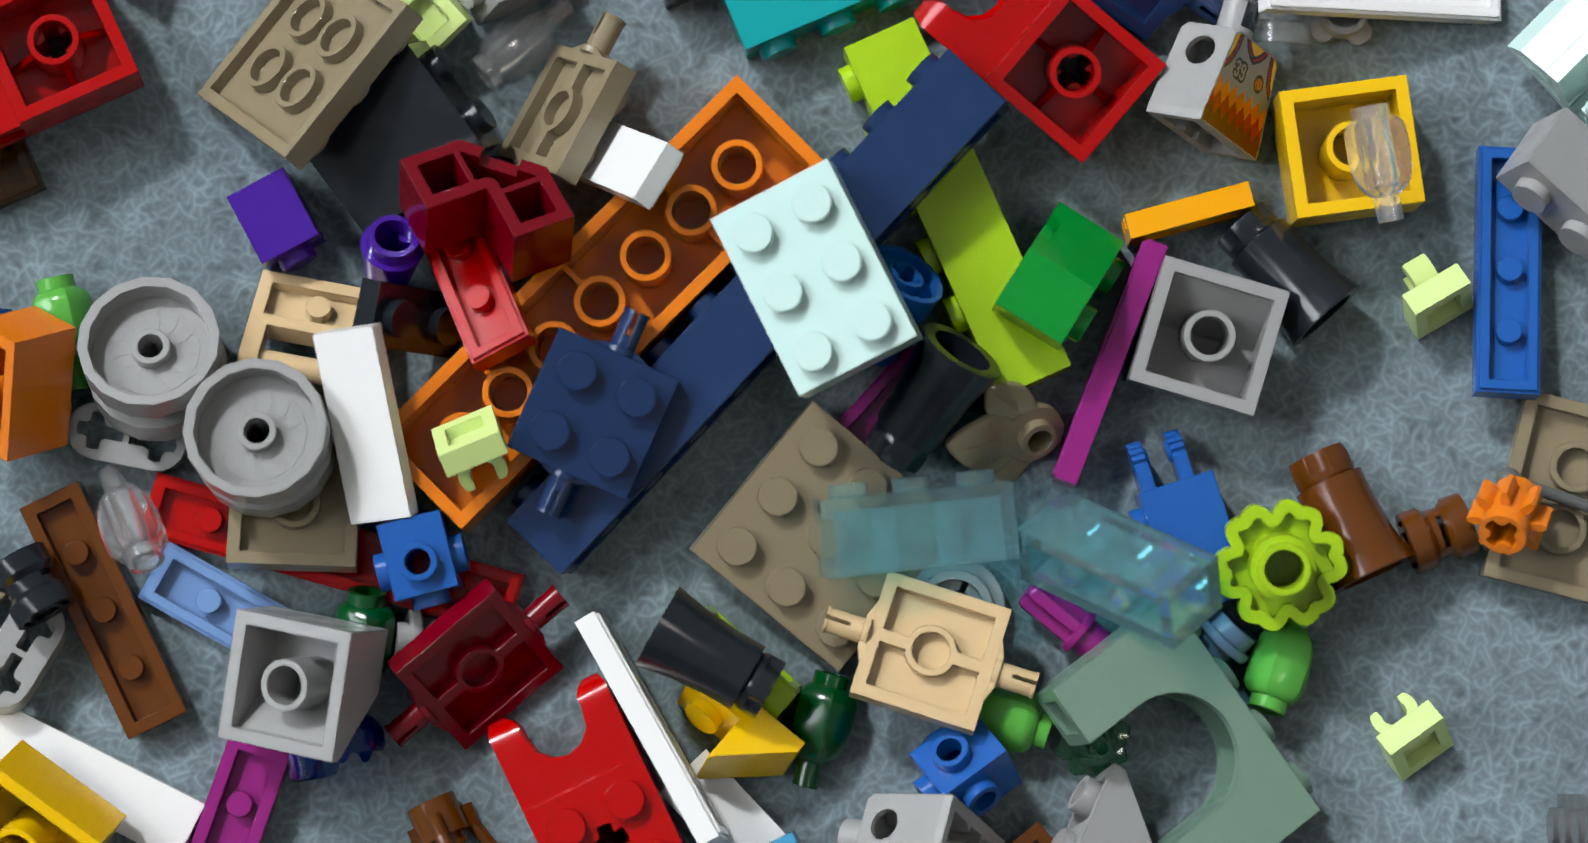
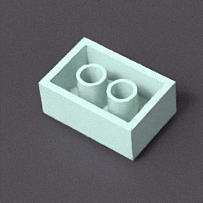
[710,159,923,398]

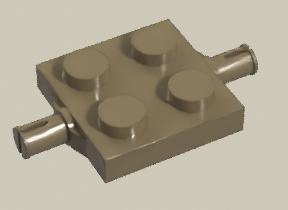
[497,11,636,186]

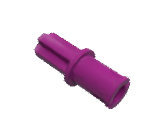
[1019,577,1112,657]

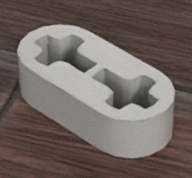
[68,402,188,473]
[0,612,67,715]

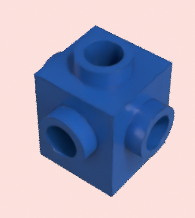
[373,510,471,611]
[909,717,1022,816]

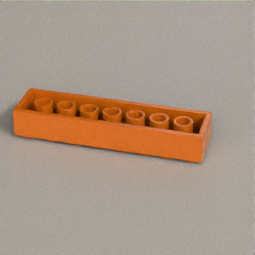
[398,75,823,533]

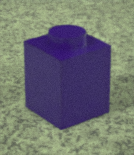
[227,167,326,274]

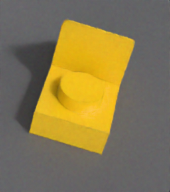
[677,686,805,779]

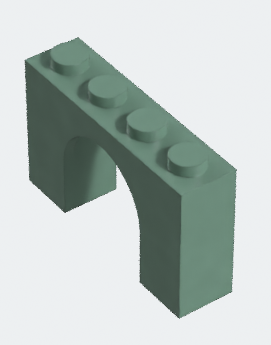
[1033,599,1320,843]

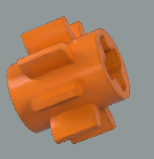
[1467,474,1554,556]

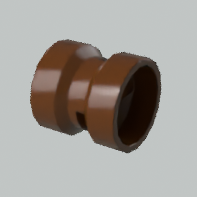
[1395,493,1480,575]

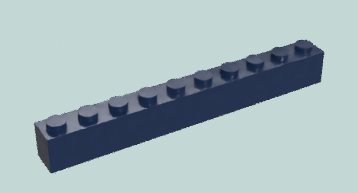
[506,49,1010,575]

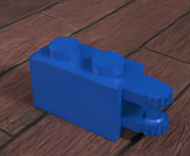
[1125,429,1232,613]

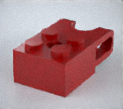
[0,0,145,149]
[913,0,1166,163]
[488,672,686,843]

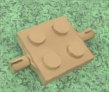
[821,570,1040,736]

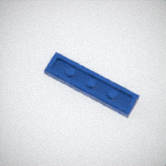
[1472,146,1542,400]

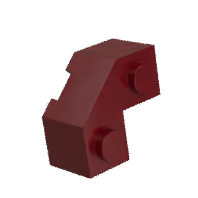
[399,139,574,282]

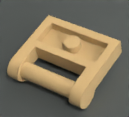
[237,269,360,386]

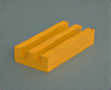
[1120,181,1255,247]

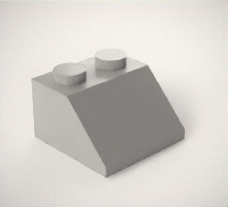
[1124,255,1290,417]
[218,606,388,763]

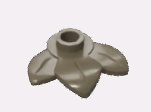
[944,381,1064,494]

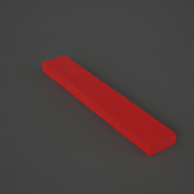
[139,472,526,617]

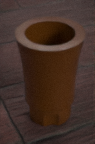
[1289,442,1414,594]

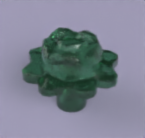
[1055,720,1131,776]

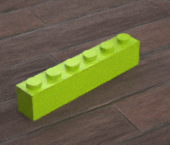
[837,17,1071,388]

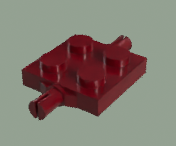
[384,578,570,750]

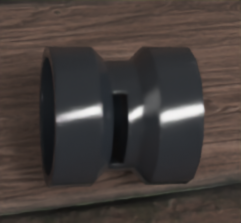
[0,542,76,630]

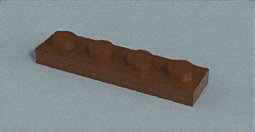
[19,481,190,740]

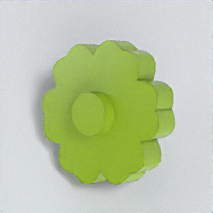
[1213,498,1348,631]

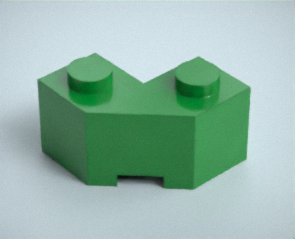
[992,201,1126,350]

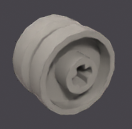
[77,277,229,441]
[182,358,336,518]

